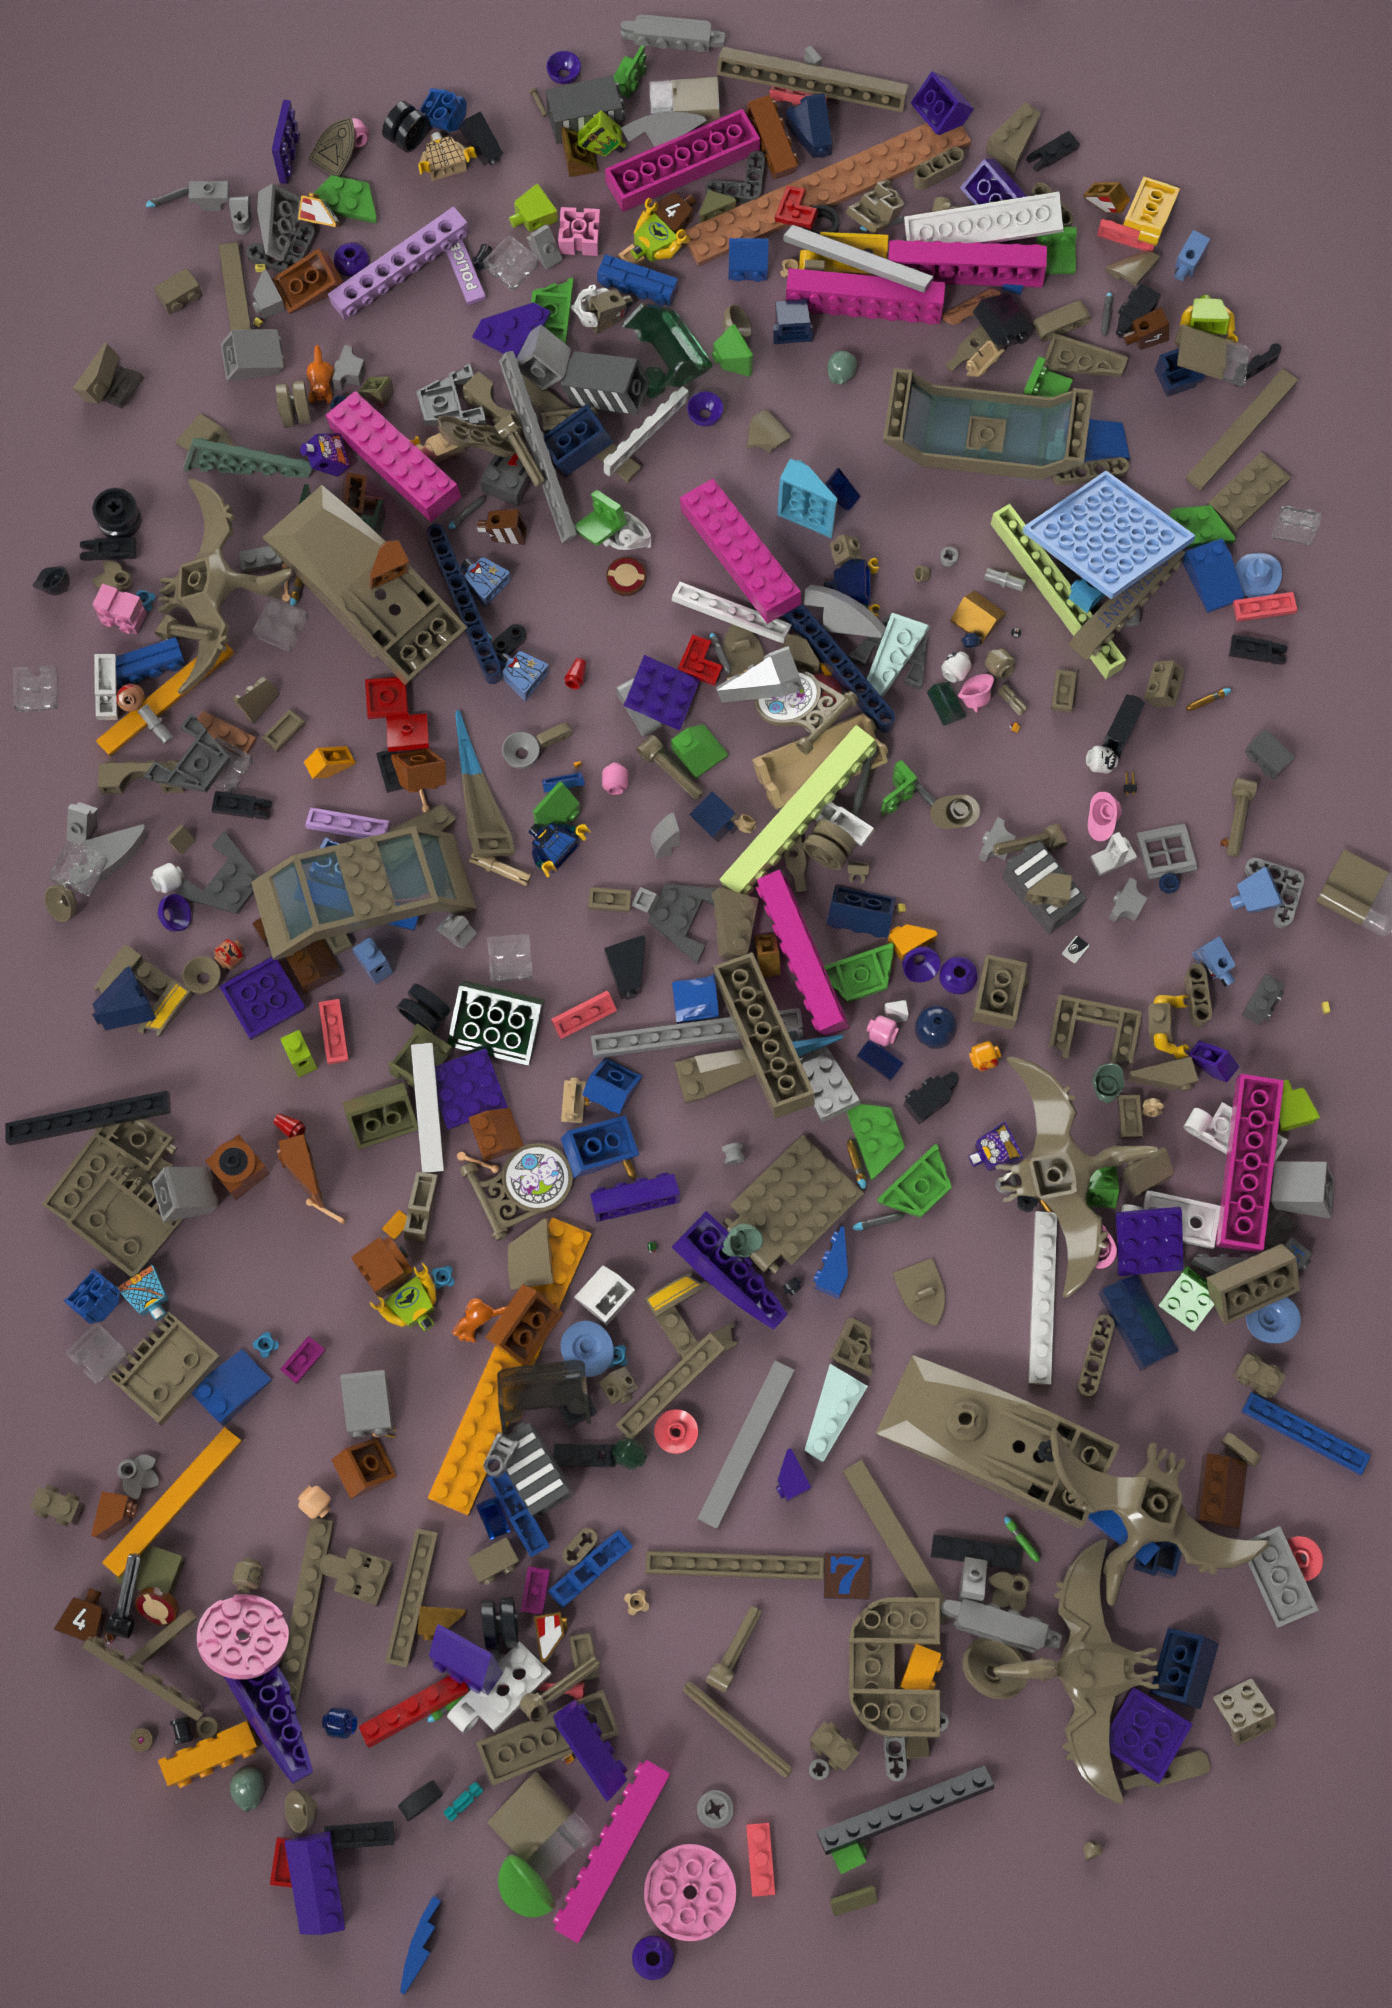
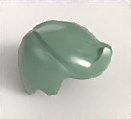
[827,350,858,385]
[1092,1063,1125,1104]
[722,1223,763,1257]
[230,1766,265,1812]

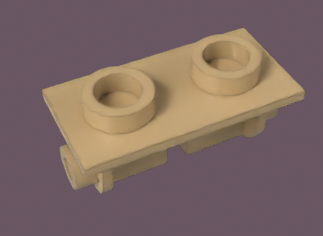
[966,340,1005,377]
[561,1078,586,1123]

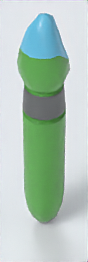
[1004,1516,1040,1562]
[427,1688,471,1722]

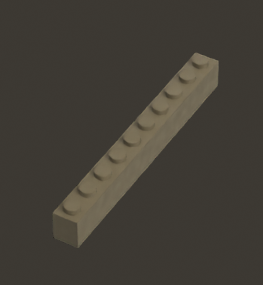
[716,47,909,112]

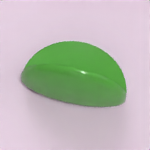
[498,1854,556,1917]

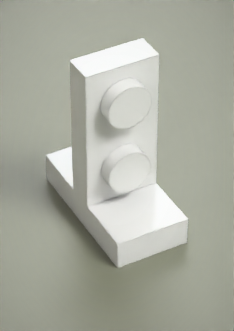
[1090,832,1137,876]

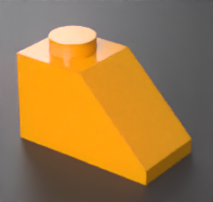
[304,746,356,779]
[888,924,938,961]

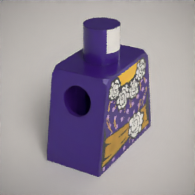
[300,433,349,477]
[968,1122,1024,1171]

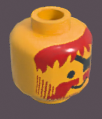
[969,1041,1001,1072]

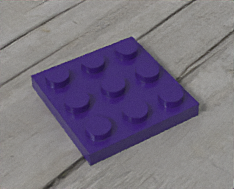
[272,100,300,184]
[623,655,700,730]
[219,957,306,1040]
[435,1048,508,1130]
[1115,1207,1184,1276]
[1109,1687,1193,1784]

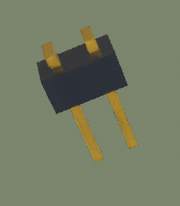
[1123,772,1137,796]

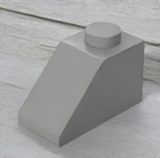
[252,270,285,320]

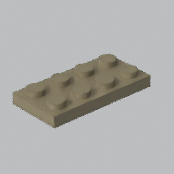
[1207,452,1291,531]

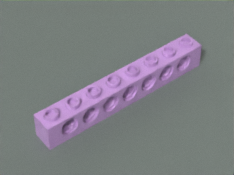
[328,206,470,320]

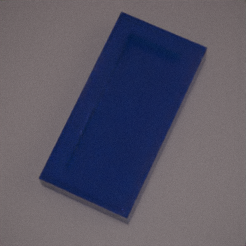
[857,1039,904,1081]

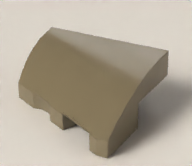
[1105,251,1160,287]
[233,677,279,724]
[829,1318,872,1376]

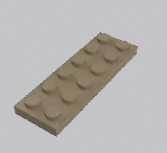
[476,1690,620,1786]

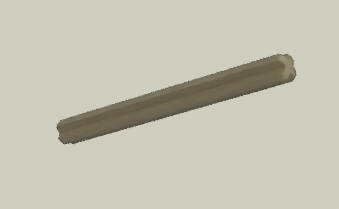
[682,1681,792,1778]

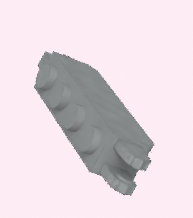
[620,14,725,52]
[940,1598,1062,1653]

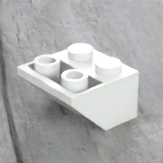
[574,1265,635,1326]

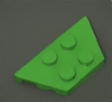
[314,175,377,224]
[531,278,574,344]
[1169,505,1235,548]
[824,943,894,1003]
[846,1104,905,1180]
[877,1144,952,1218]

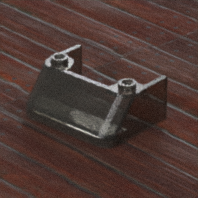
[497,1360,591,1435]

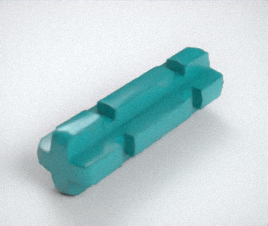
[443,1782,483,1822]

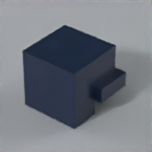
[773,299,813,344]
[1155,348,1205,397]
[689,791,738,843]
[1133,1541,1182,1579]

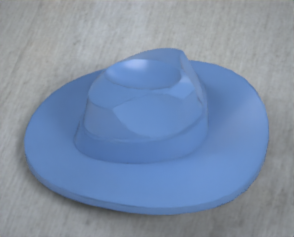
[1235,553,1282,598]
[1246,1297,1301,1344]
[561,1321,613,1377]

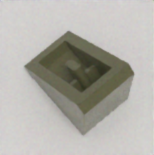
[699,190,736,223]
[358,376,394,408]

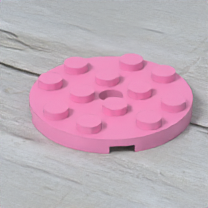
[197,1594,289,1679]
[644,1844,736,1941]

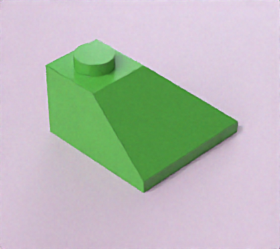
[711,324,753,377]
[671,724,729,779]
[533,781,580,827]

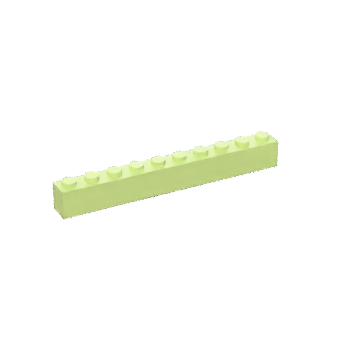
[991,504,1126,679]
[719,725,877,896]

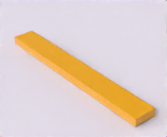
[95,643,235,757]
[102,1427,242,1578]

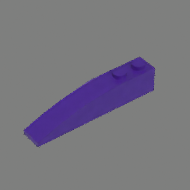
[672,1211,788,1330]
[224,1665,313,1784]

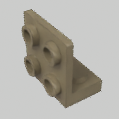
[1213,1679,1277,1746]

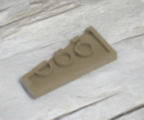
[1044,333,1128,378]
[378,804,456,873]

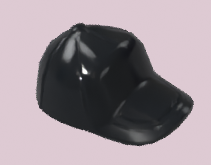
[32,566,70,596]

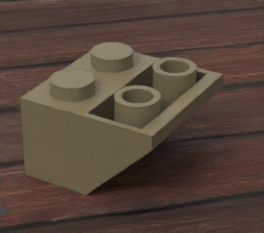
[1121,1147,1174,1199]

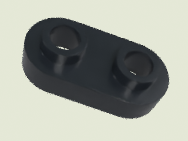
[492,624,527,658]

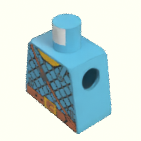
[116,1265,169,1321]

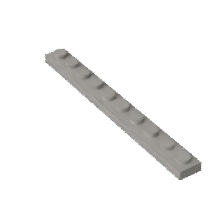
[499,351,577,544]
[591,1008,803,1058]

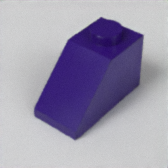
[1188,1040,1239,1083]
[775,1448,811,1502]

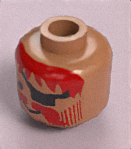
[116,683,145,712]
[213,939,245,970]

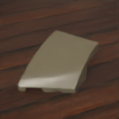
[846,179,905,234]
[508,1218,554,1290]

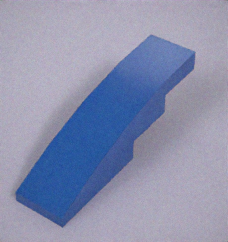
[486,1472,550,1558]
[1088,1510,1160,1566]
[548,1530,633,1609]
[400,1895,442,1995]

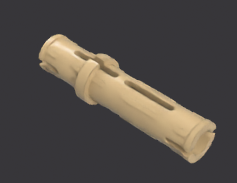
[469,853,531,887]

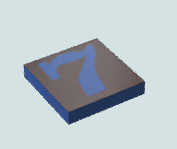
[824,1553,869,1600]

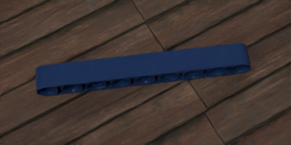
[426,524,502,684]
[782,602,895,733]

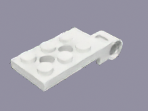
[1183,1102,1288,1164]
[1121,1190,1220,1249]
[447,1641,552,1734]

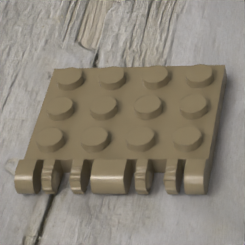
[65,1160,183,1278]
[108,1311,222,1426]

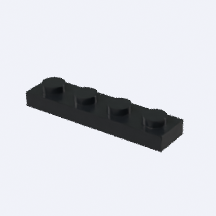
[930,1534,1022,1571]

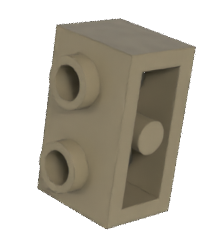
[1144,660,1185,708]
[1232,1353,1286,1398]
[29,1485,85,1527]
[809,1722,859,1771]

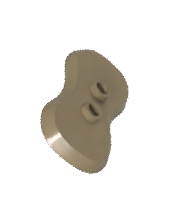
[437,415,516,457]

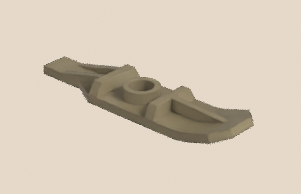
[945,324,991,372]
[783,834,807,893]
[1121,1751,1211,1790]

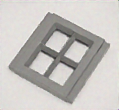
[1136,823,1197,880]

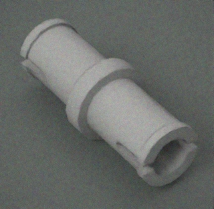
[984,568,1026,592]
[138,704,174,745]

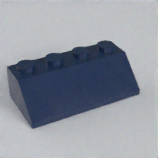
[1098,1275,1179,1371]

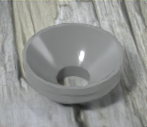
[502,732,540,769]

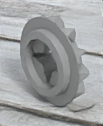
[697,1790,733,1828]

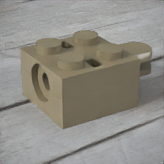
[320,1547,393,1607]

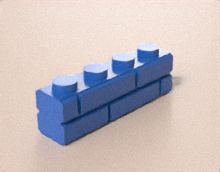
[597,254,678,306]
[116,637,186,690]

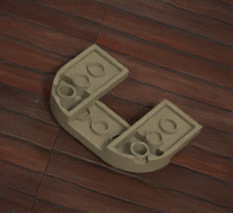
[849,1597,940,1738]

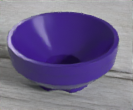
[546,51,581,84]
[334,243,369,277]
[687,391,723,427]
[158,894,191,932]
[902,947,941,983]
[939,957,978,995]
[632,1936,674,1980]

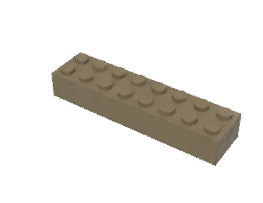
[713,953,815,1119]

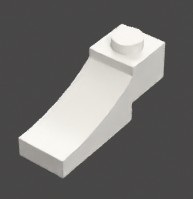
[94,654,118,720]
[815,802,875,847]

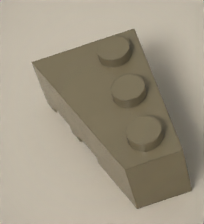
[986,102,1040,174]
[712,887,758,960]

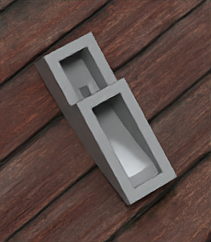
[650,812,680,859]

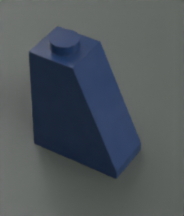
[785,93,832,158]
[92,966,157,1031]

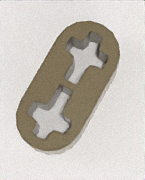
[535,722,573,750]
[1221,1433,1262,1468]
[562,1528,597,1566]

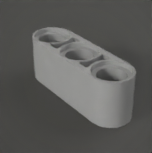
[615,678,662,737]

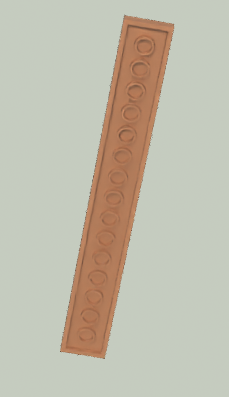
[682,123,971,266]

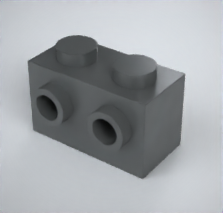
[1245,729,1295,780]
[1242,974,1284,1026]

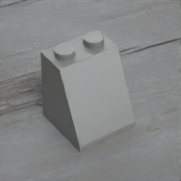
[517,325,571,391]
[220,329,285,382]
[1269,1161,1335,1218]
[152,1166,219,1222]
[340,1370,393,1439]

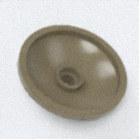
[962,1637,1028,1700]

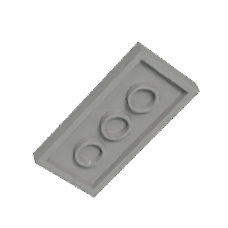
[799,1037,860,1123]
[1247,1526,1319,1628]

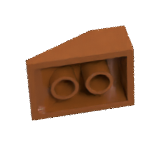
[272,248,343,314]
[276,1134,324,1208]

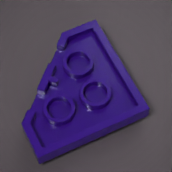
[472,302,552,358]

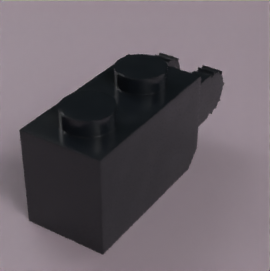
[1116,283,1161,338]
[903,1071,959,1125]

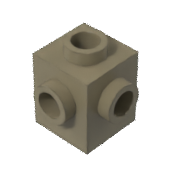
[830,534,863,568]
[599,1367,639,1405]

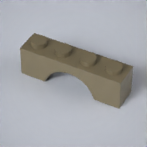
[462,371,526,442]
[98,760,185,794]

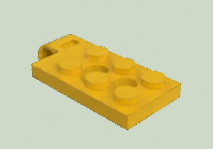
[1124,177,1180,246]
[799,232,888,273]

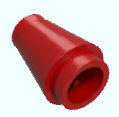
[564,658,587,690]
[273,1113,306,1138]

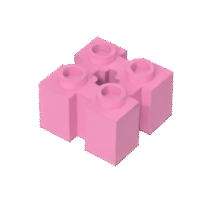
[558,207,600,256]
[92,583,147,635]

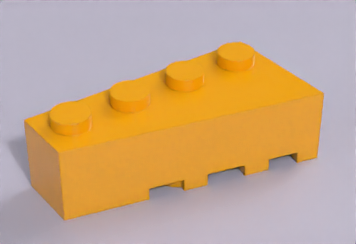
[158,1721,260,1788]

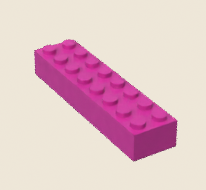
[605,109,760,212]
[888,240,1047,287]
[786,268,945,325]
[325,391,461,522]
[679,478,801,624]
[756,869,850,1037]
[1216,1074,1284,1253]
[553,1760,670,1943]

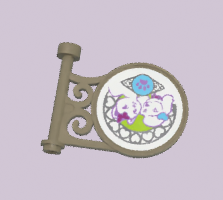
[755,669,858,755]
[460,1143,573,1241]

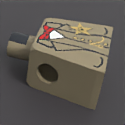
[588,290,633,334]

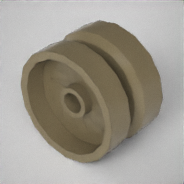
[276,380,312,428]
[803,820,856,871]

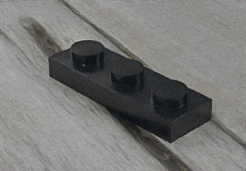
[324,1821,395,1849]

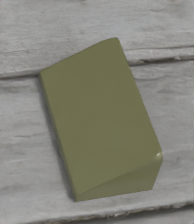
[829,1885,878,1916]

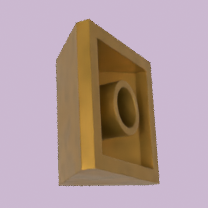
[561,127,598,177]
[950,590,1007,644]

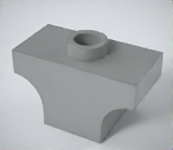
[189,181,229,211]
[526,225,563,269]
[332,345,366,390]
[67,802,98,845]
[978,817,1016,862]
[1108,878,1147,922]
[436,914,477,948]
[958,1557,987,1603]

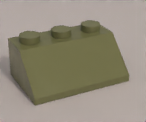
[343,1083,418,1150]

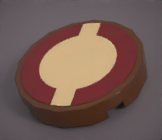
[606,557,646,596]
[135,1587,180,1626]

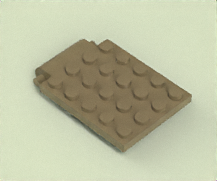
[41,1118,178,1222]
[723,1135,864,1274]

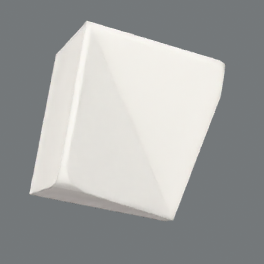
[884,1000,909,1023]

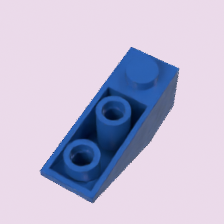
[813,1226,848,1299]

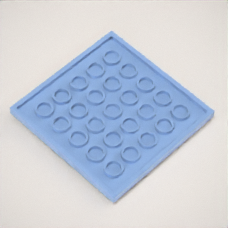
[1023,471,1195,599]

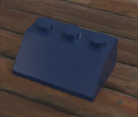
[544,404,614,477]
[826,885,896,938]
[1150,1628,1219,1709]

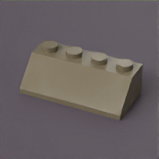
[1207,1244,1300,1325]

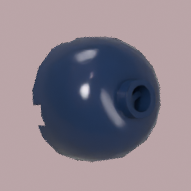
[915,1006,957,1049]

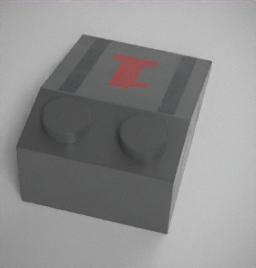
[480,450,531,506]

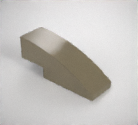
[404,1172,438,1243]

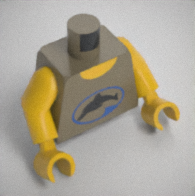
[1149,995,1189,1059]

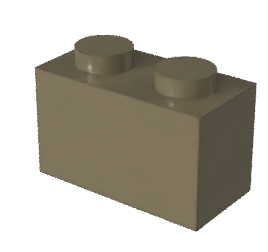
[153,268,202,315]
[467,1537,520,1585]

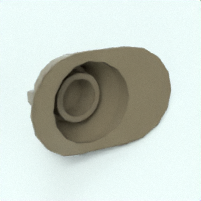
[930,794,980,829]

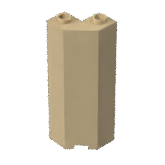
[752,713,888,809]

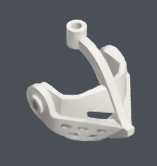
[570,285,609,327]
[603,512,651,550]

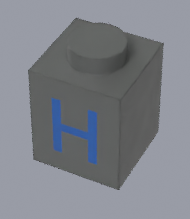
[1284,1237,1312,1272]

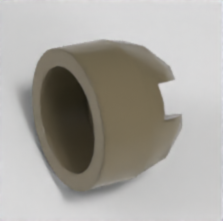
[914,566,931,582]
[1083,1841,1103,1860]

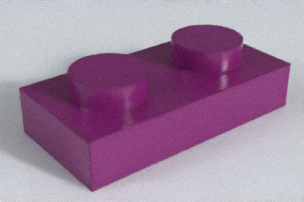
[279,1336,326,1384]
[520,1566,550,1615]

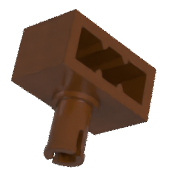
[341,472,384,518]

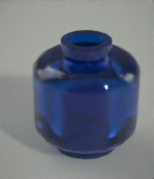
[322,1707,358,1739]

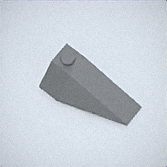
[257,183,301,261]
[716,646,804,703]

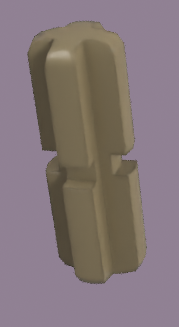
[998,684,1028,716]

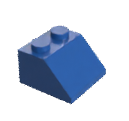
[728,238,769,282]
[582,1057,642,1114]

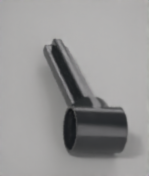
[106,1553,141,1639]

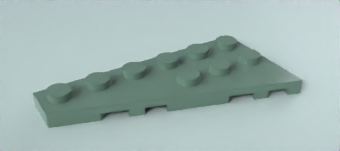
[183,438,312,478]

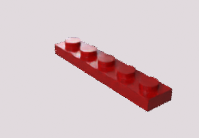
[358,1675,469,1748]

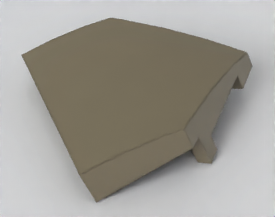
[746,409,792,453]

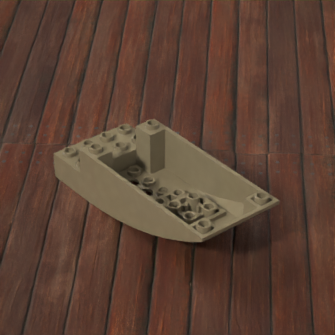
[262,485,467,685]
[876,1355,1120,1529]

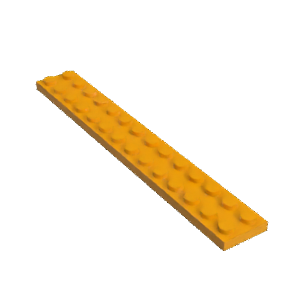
[427,1217,592,1516]

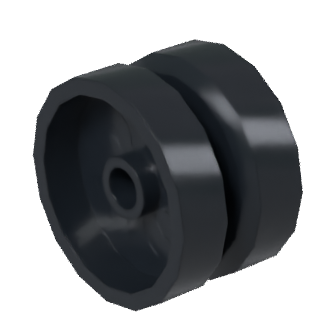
[382,101,430,153]
[92,488,142,538]
[396,983,451,1034]
[481,1597,519,1651]

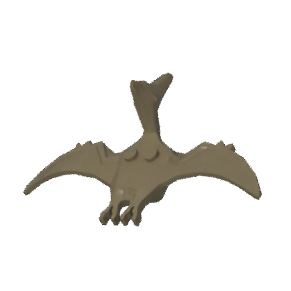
[158,478,293,694]
[995,1057,1159,1297]
[1050,1428,1269,1606]
[993,1539,1159,1804]

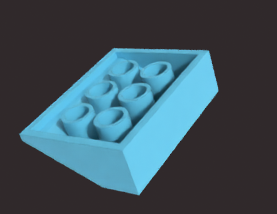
[777,458,837,539]

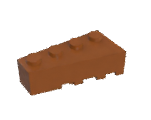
[745,94,799,180]

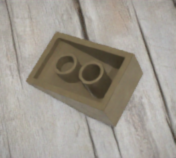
[971,954,1027,1030]

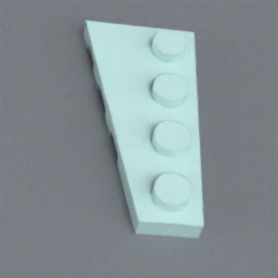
[863,613,931,697]
[804,1364,868,1462]

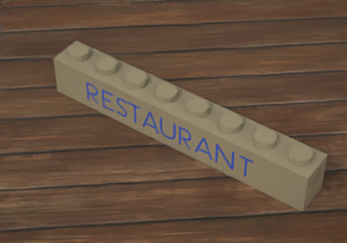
[1069,550,1185,660]

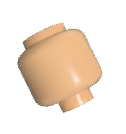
[297,1485,331,1519]

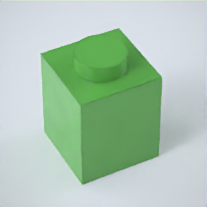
[831,1842,868,1874]

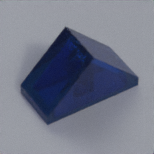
[825,468,861,511]
[476,1496,511,1540]

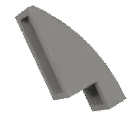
[621,112,707,147]
[804,585,886,638]
[69,824,148,891]

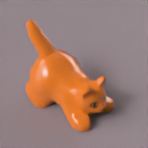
[306,345,335,404]
[452,1298,506,1343]

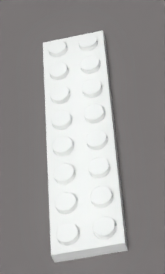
[904,192,1064,244]

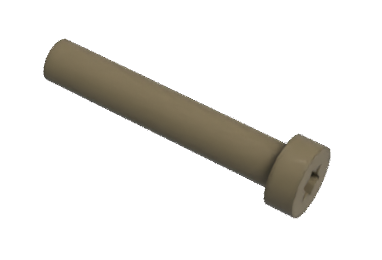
[529,88,548,117]

